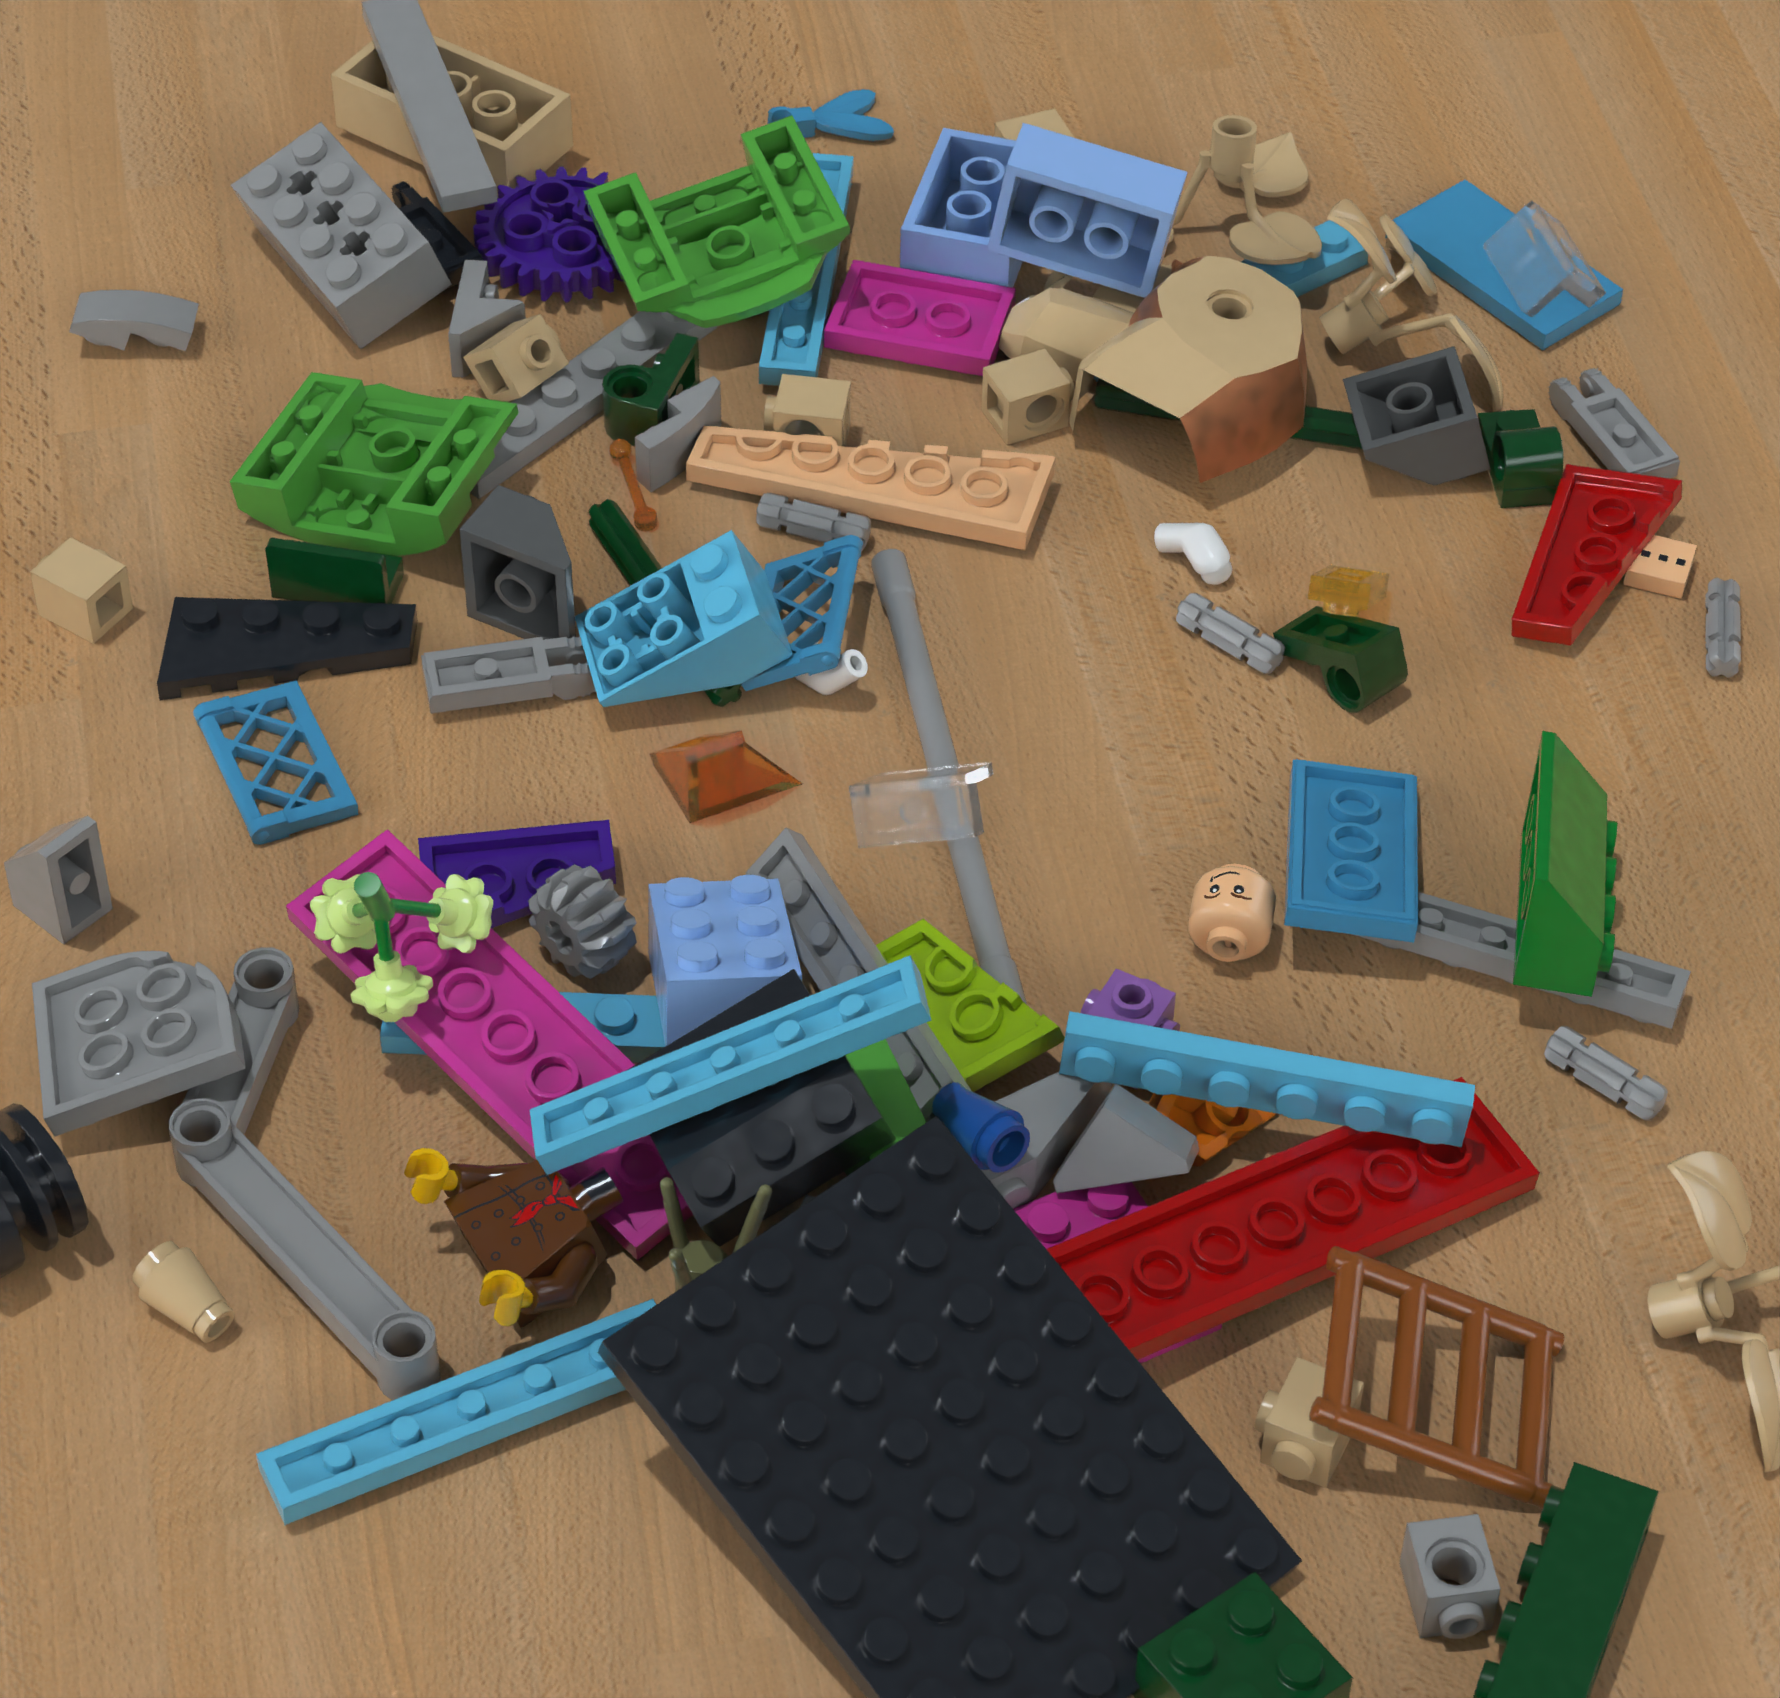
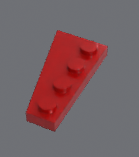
[1512,464,1682,646]

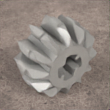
[528,864,637,979]

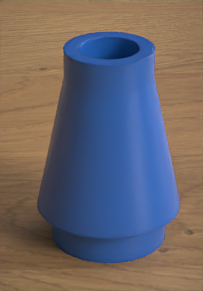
[932,1082,1030,1173]

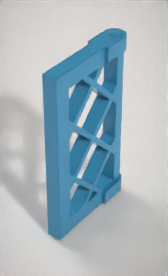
[742,535,863,691]
[193,680,358,845]

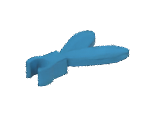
[767,89,894,141]

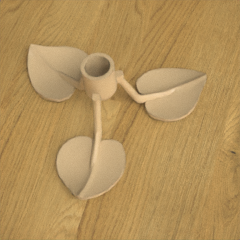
[1168,115,1322,265]
[1319,199,1503,412]
[1648,1151,1780,1473]

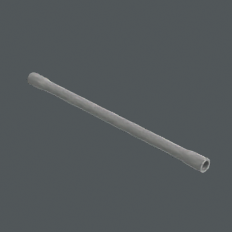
[871,549,1027,1004]

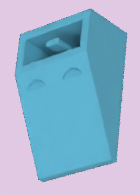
[575,530,793,707]

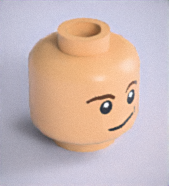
[1188,864,1277,962]

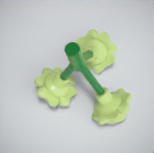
[310,872,494,1022]

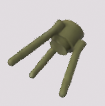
[660,1177,772,1292]

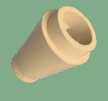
[132,1241,235,1343]

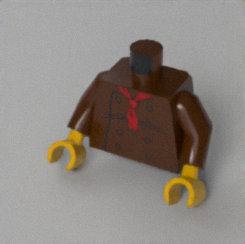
[404,1148,624,1328]

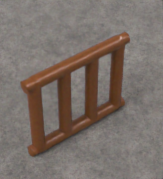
[1309,1246,1564,1508]

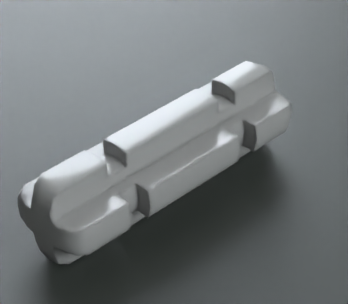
[756,492,871,550]
[1705,577,1741,678]
[1176,593,1285,674]
[1544,1026,1668,1121]

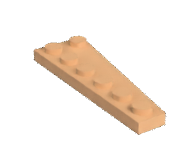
[686,425,1056,550]

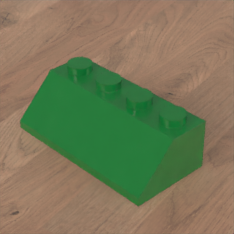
[1513,731,1618,997]

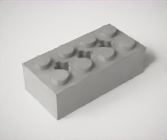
[231,122,452,349]

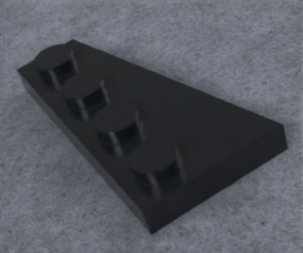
[157,597,418,700]

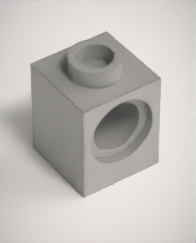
[1399,1514,1500,1639]

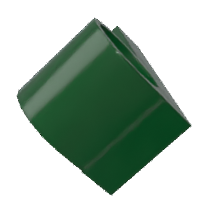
[602,333,700,446]
[1478,409,1563,508]
[1273,606,1408,713]

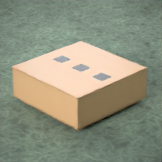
[1623,535,1697,599]

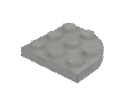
[32,951,246,1137]

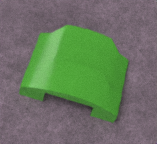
[583,115,851,328]
[230,372,519,556]

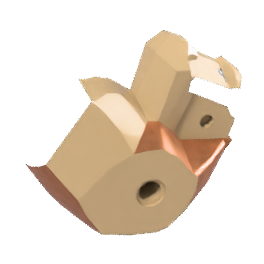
[999,256,1307,483]

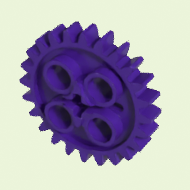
[473,167,624,302]

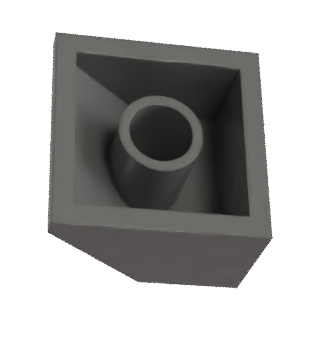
[1343,346,1491,486]
[460,485,576,640]

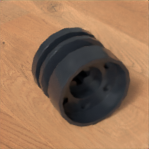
[0,1103,89,1278]

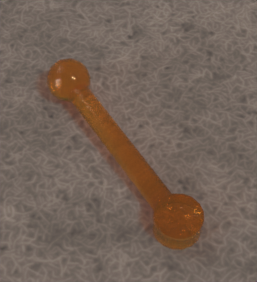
[609,439,657,532]

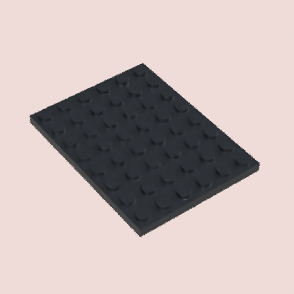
[597,1116,1302,1698]

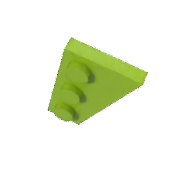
[876,919,1065,1092]

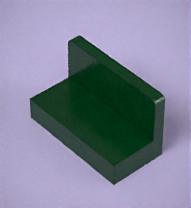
[265,538,404,604]

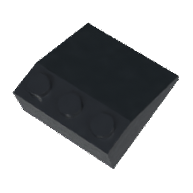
[629,969,896,1247]

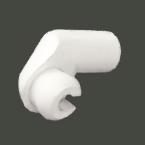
[1154,523,1233,585]
[795,641,868,695]

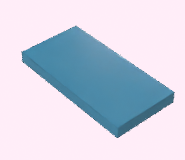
[1385,179,1623,350]
[1284,759,1418,943]

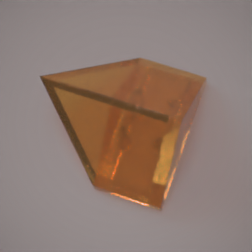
[650,730,803,823]

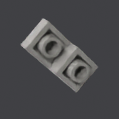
[69,290,199,351]
[635,376,721,492]

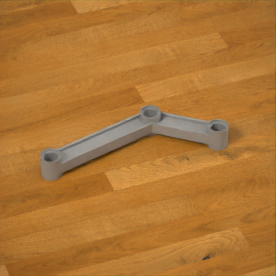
[169,947,440,1400]

